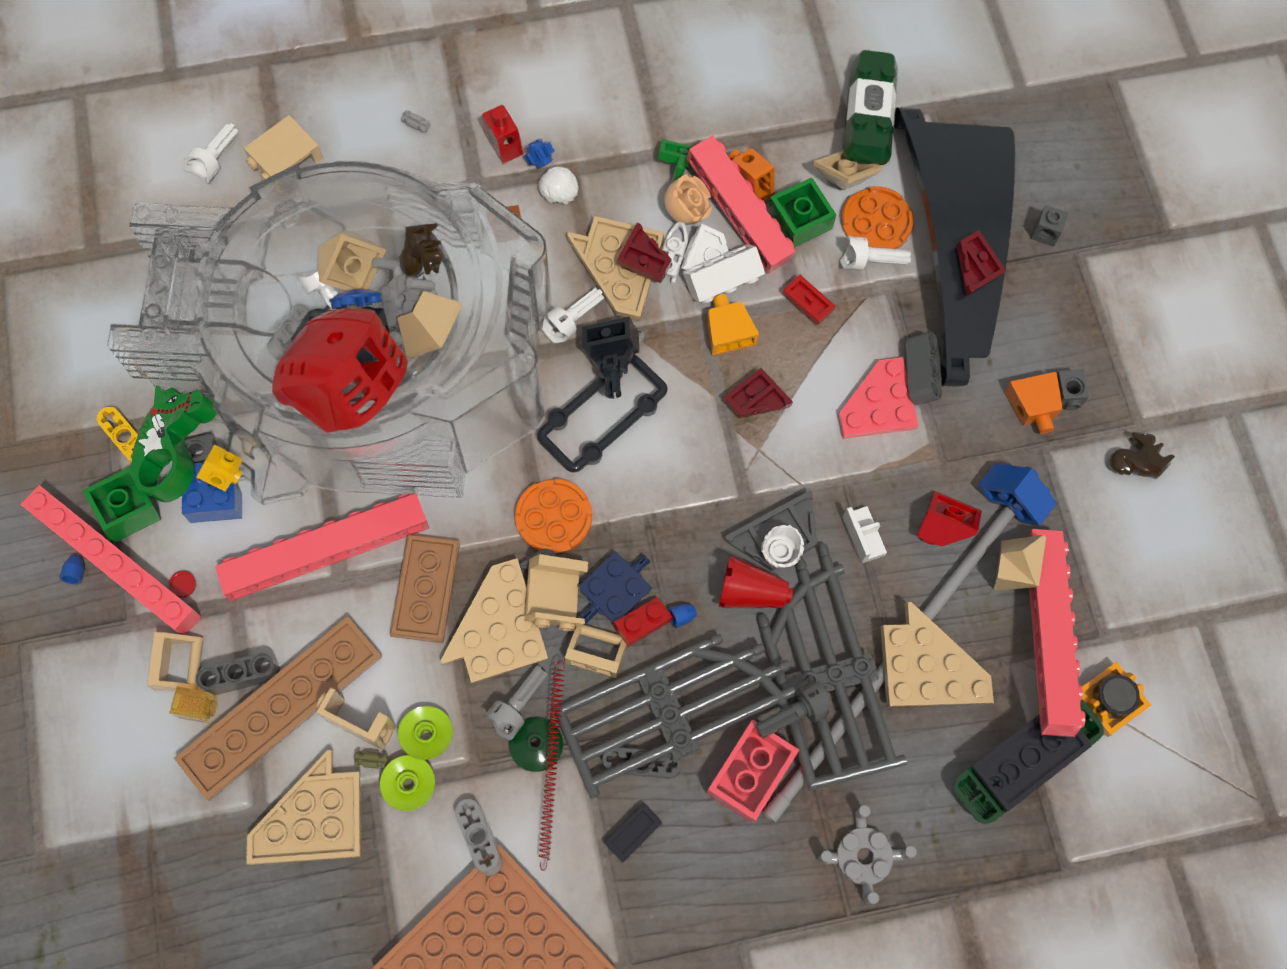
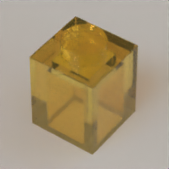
[169,686,217,724]

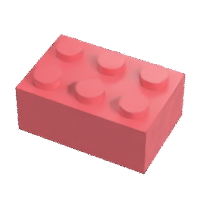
[706,720,799,824]

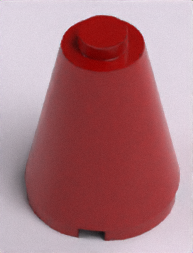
[718,556,793,608]

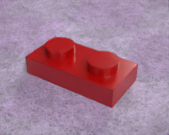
[782,275,836,325]
[613,597,672,647]

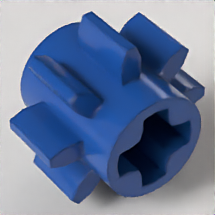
[524,138,555,168]

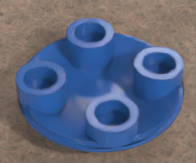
[329,288,382,309]

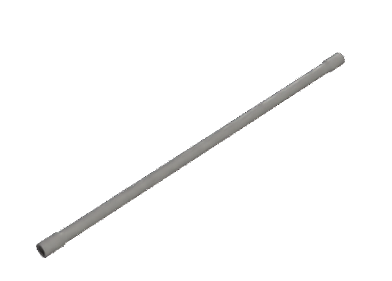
[762,505,1015,823]

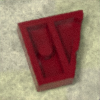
[617,223,672,283]
[956,230,1006,296]
[723,368,793,418]

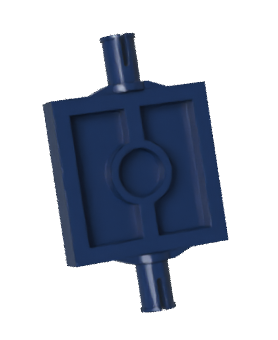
[578,551,652,625]

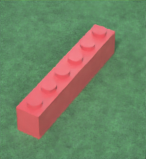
[686,135,795,274]

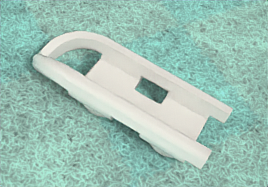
[661,222,688,284]

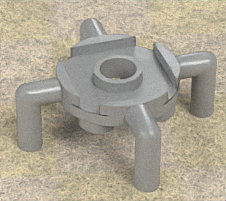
[372,257,435,343]
[818,805,917,906]

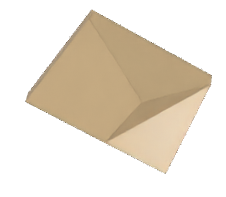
[814,151,882,190]
[318,231,386,291]
[397,291,462,358]
[994,535,1046,591]

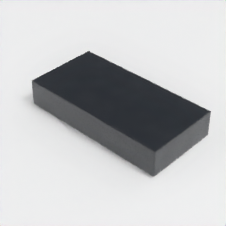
[603,803,662,863]

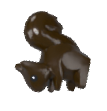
[399,223,442,277]
[1109,432,1175,479]

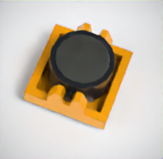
[1082,662,1151,737]

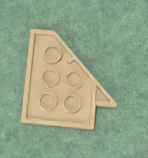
[567,216,664,321]
[440,558,548,684]
[881,602,994,707]
[246,750,361,865]

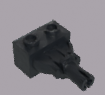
[582,317,640,399]

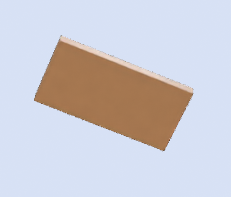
[390,534,460,643]

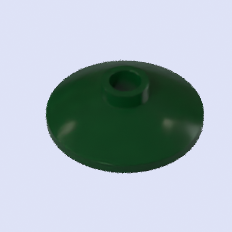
[509,717,563,772]

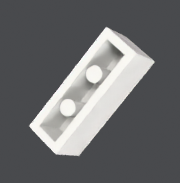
[683,244,765,303]

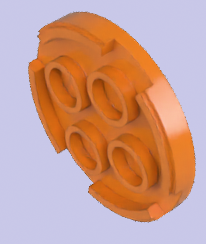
[841,186,914,249]
[515,478,592,554]

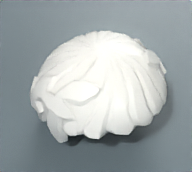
[539,167,579,204]
[761,525,804,568]

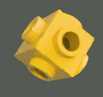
[197,444,243,492]

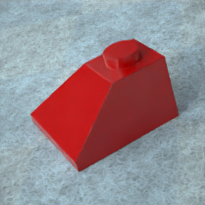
[917,491,982,547]

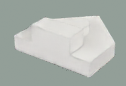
[681,223,729,271]

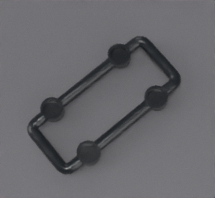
[537,354,668,473]

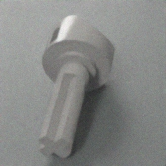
[484,666,548,740]

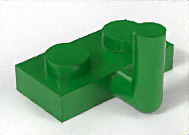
[658,139,694,183]

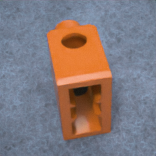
[728,149,774,203]
[1004,372,1062,434]

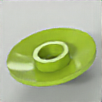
[398,706,453,760]
[380,755,435,811]

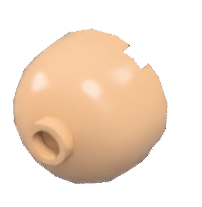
[665,174,712,225]

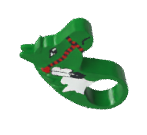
[131,385,218,502]

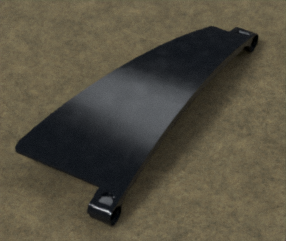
[894,107,1015,386]

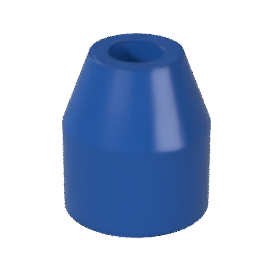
[59,556,84,584]
[668,604,697,628]

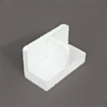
[842,506,887,564]

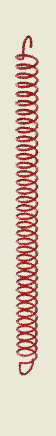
[538,660,565,871]

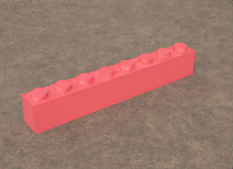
[20,485,202,635]
[215,493,430,602]
[1028,529,1085,737]

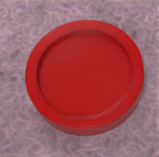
[169,571,196,598]

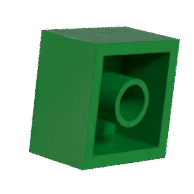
[768,177,836,248]
[82,467,161,544]

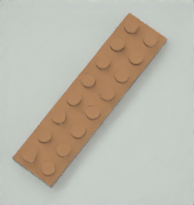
[174,616,382,801]

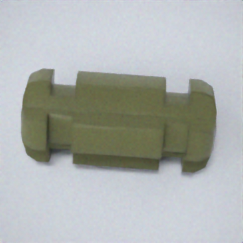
[354,751,389,769]

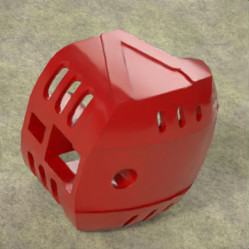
[272,308,408,432]

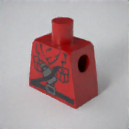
[482,105,524,164]

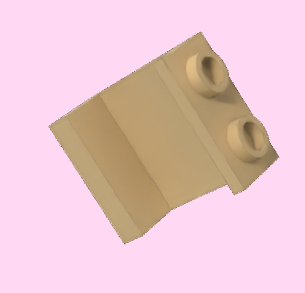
[244,115,323,191]
[525,554,588,631]
[317,687,396,751]

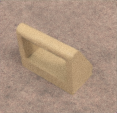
[565,624,627,679]
[147,632,203,692]

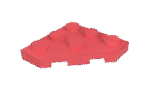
[838,357,918,439]

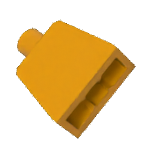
[707,294,759,356]

